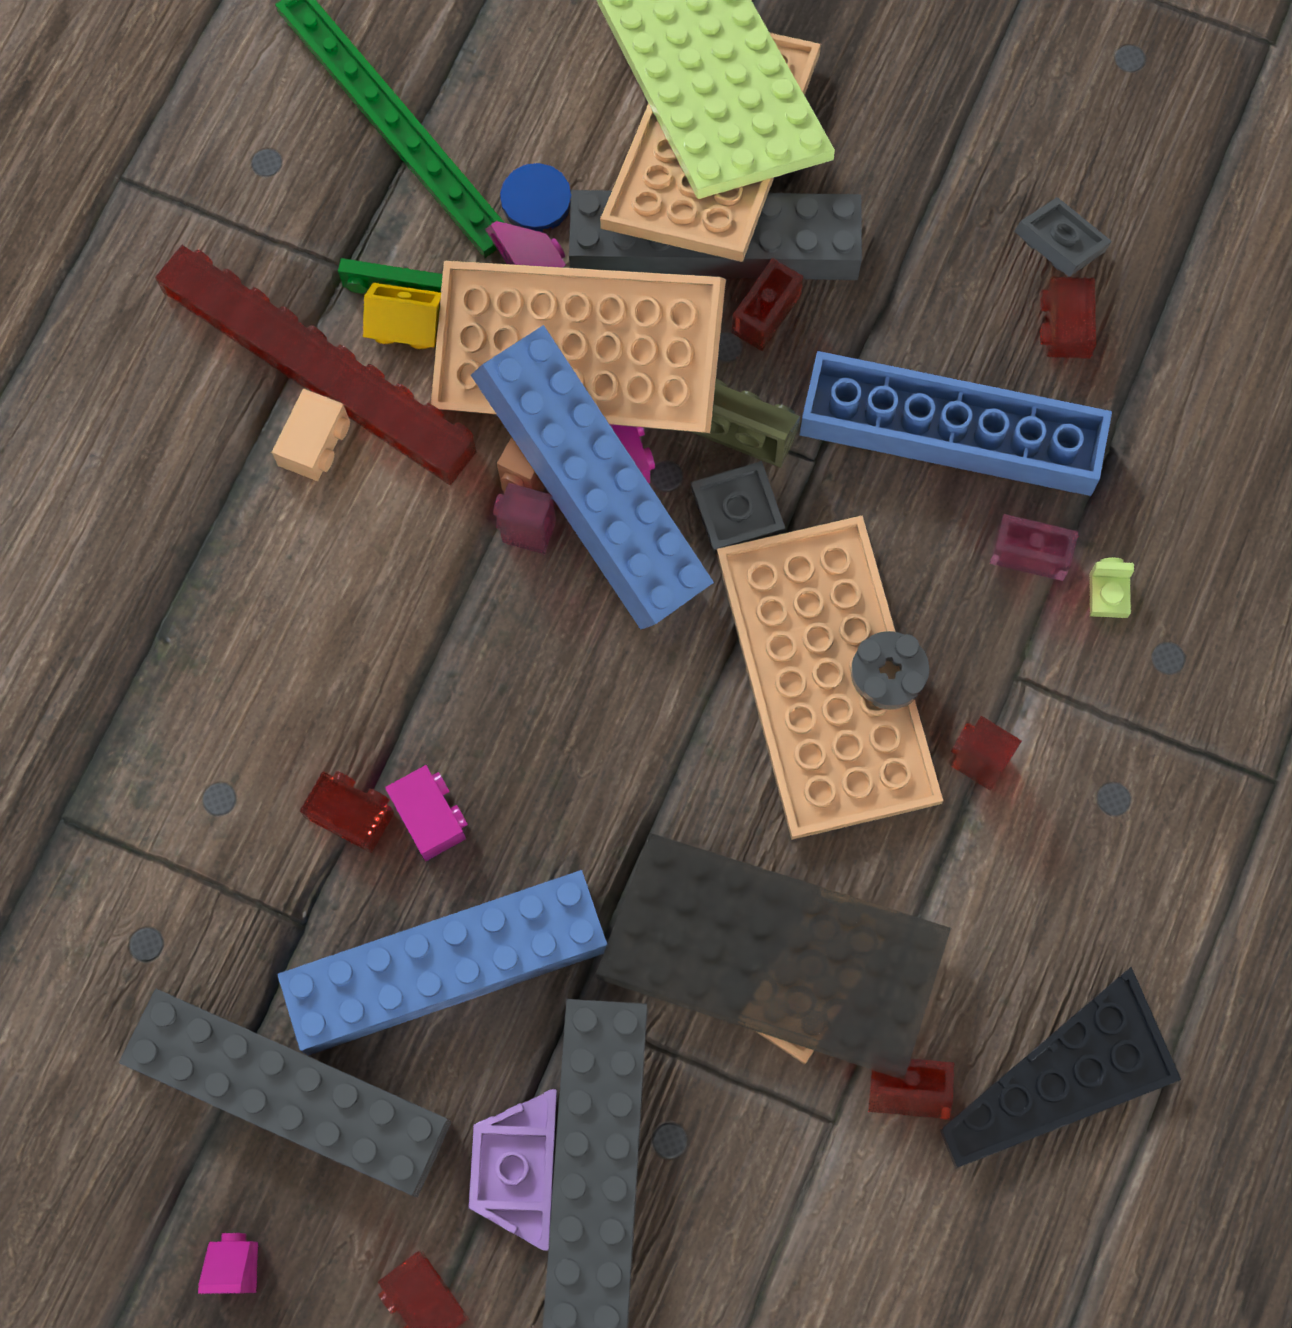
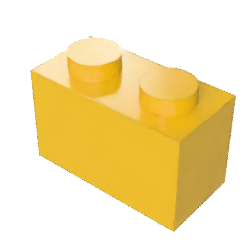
[363,283,441,349]

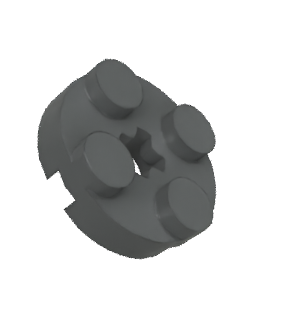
[851,631,929,709]

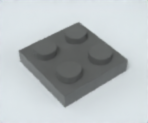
[1014,197,1112,277]
[691,461,785,554]

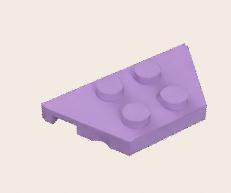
[469,1089,557,1251]

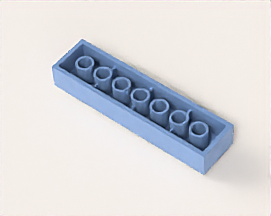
[471,325,714,630]
[800,351,1112,496]
[277,870,609,1056]

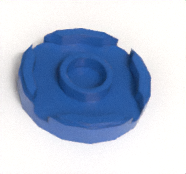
[500,163,571,232]

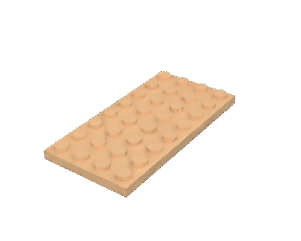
[600,33,821,262]
[430,261,726,433]
[716,515,943,840]

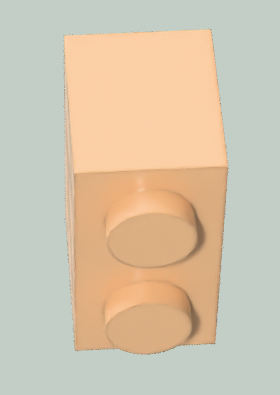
[272,388,350,481]

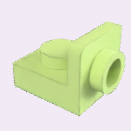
[1090,557,1134,618]

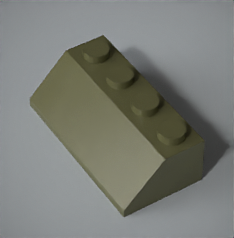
[692,379,800,468]

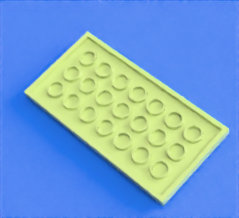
[597,0,835,199]

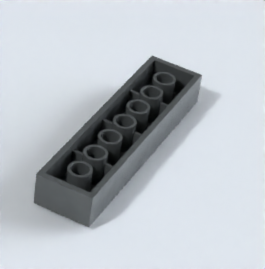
[569,190,862,280]
[119,988,452,1198]
[543,999,648,1328]

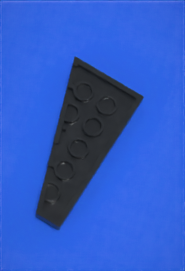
[940,966,1181,1169]

